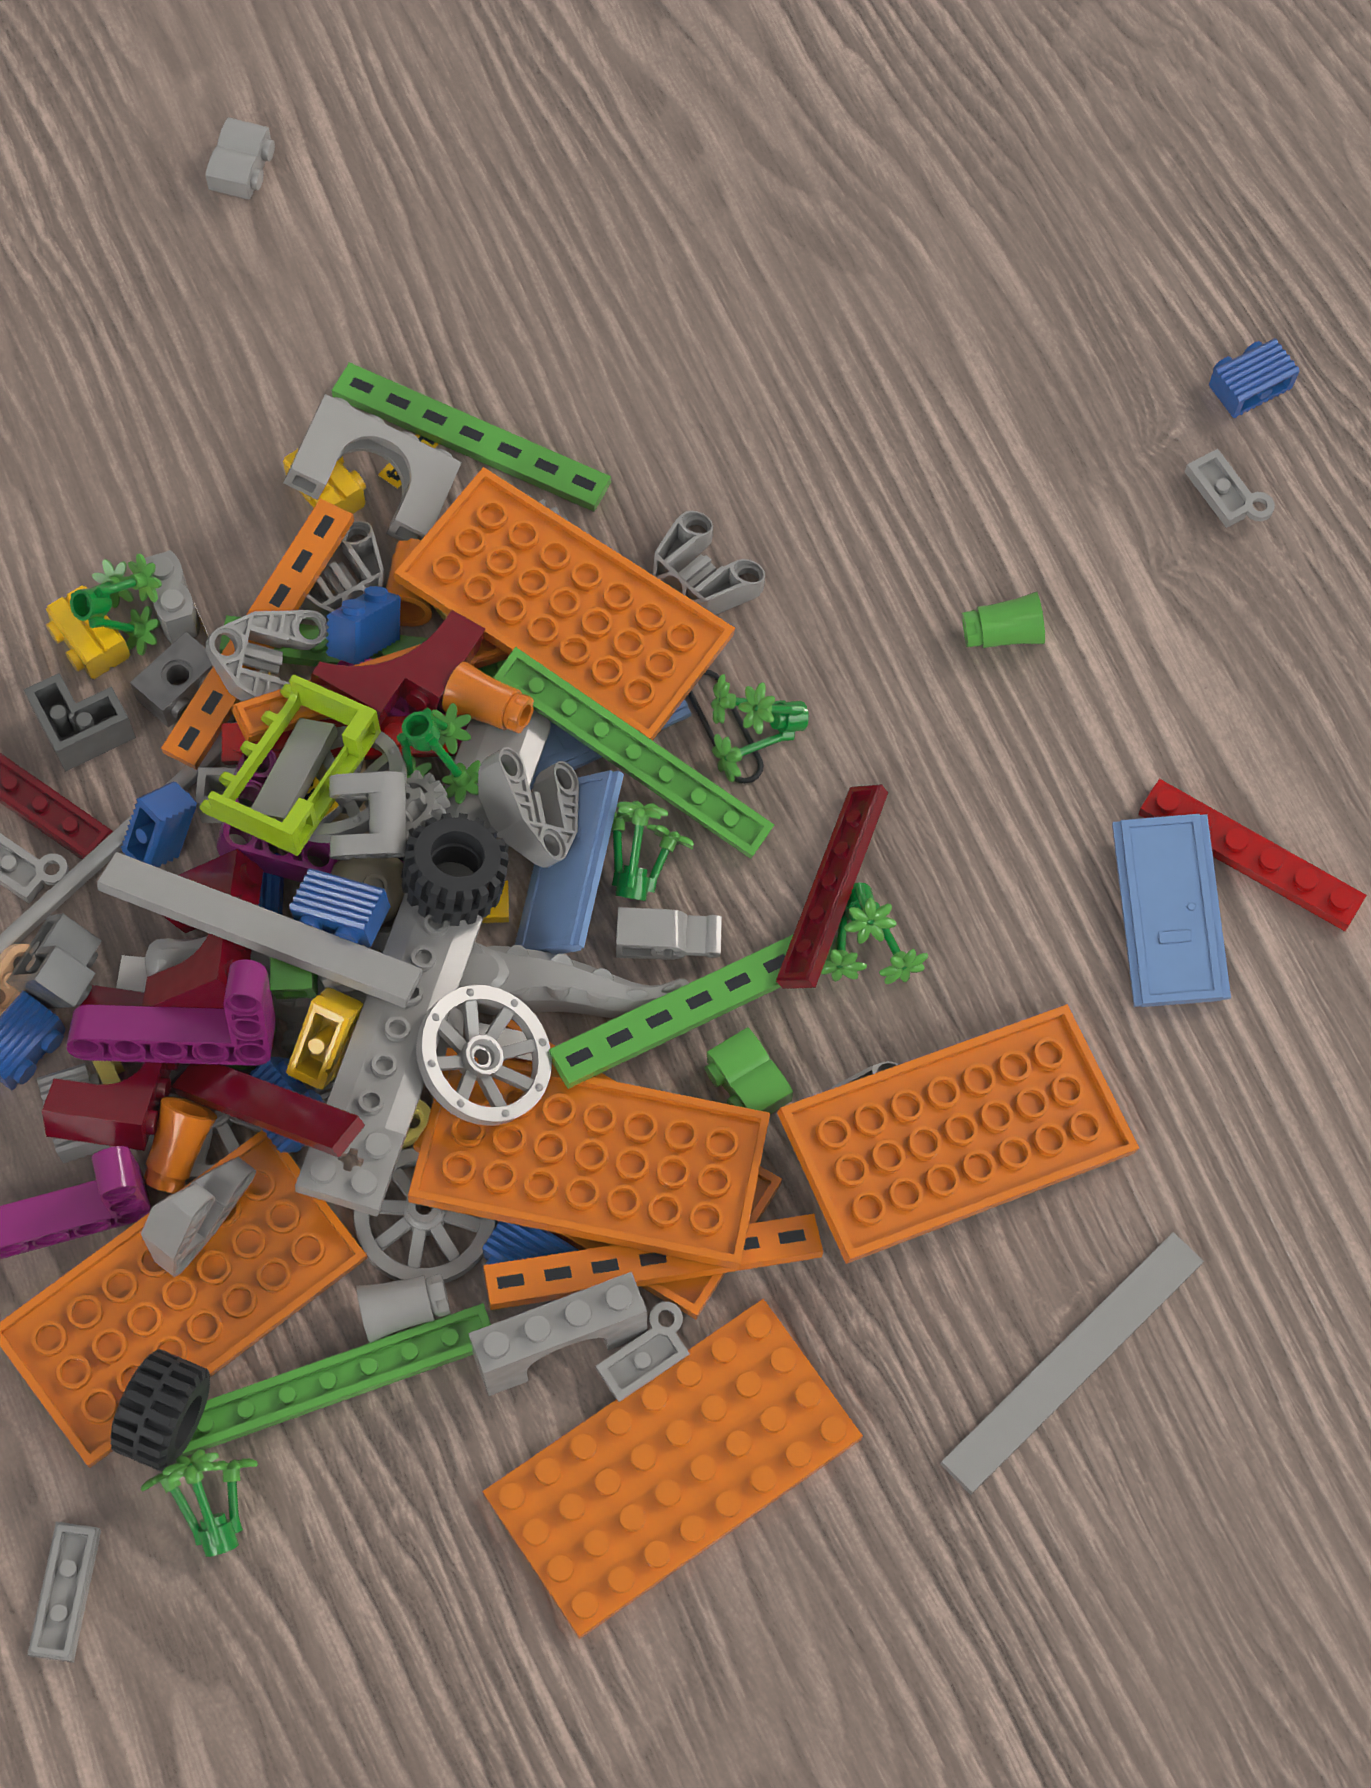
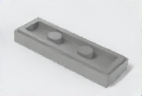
[251,718,338,822]
[27,1522,101,1663]

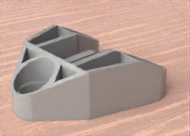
[652,510,765,615]
[273,521,386,622]
[205,610,328,701]
[478,747,579,868]
[141,1157,256,1277]

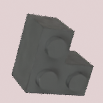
[24,673,136,772]
[6,913,102,1009]

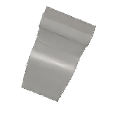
[616,907,722,960]

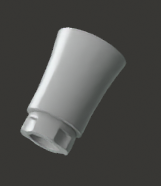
[356,1274,451,1343]

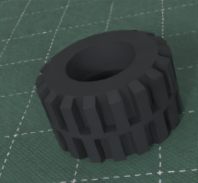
[401,813,509,926]
[111,1349,210,1472]

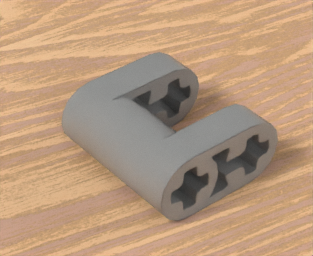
[329,771,406,860]

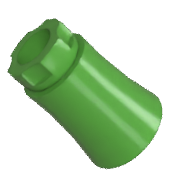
[962,591,1045,648]

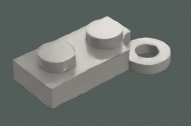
[1185,449,1275,528]
[0,833,69,904]
[595,1302,690,1402]

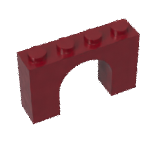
[142,849,264,1009]
[42,985,180,1151]

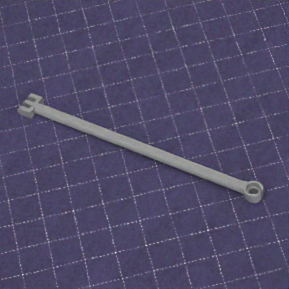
[0,720,237,955]

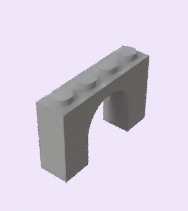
[283,394,462,541]
[469,1272,647,1396]

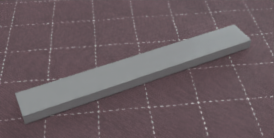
[97,852,422,1008]
[940,1232,1204,1495]

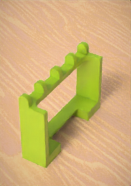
[199,674,381,856]

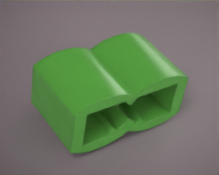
[704,1027,793,1114]

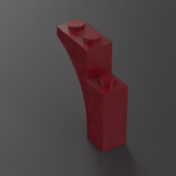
[310,610,486,726]

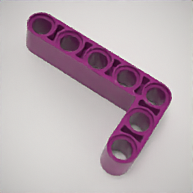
[216,744,404,882]
[66,959,276,1066]
[0,1146,151,1259]

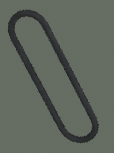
[688,670,764,784]

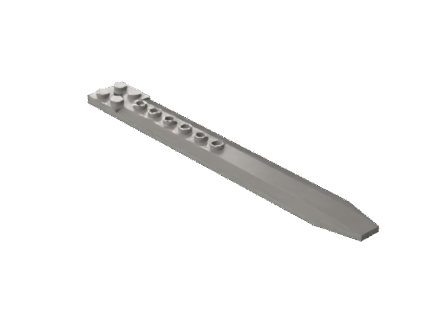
[295,710,551,1217]

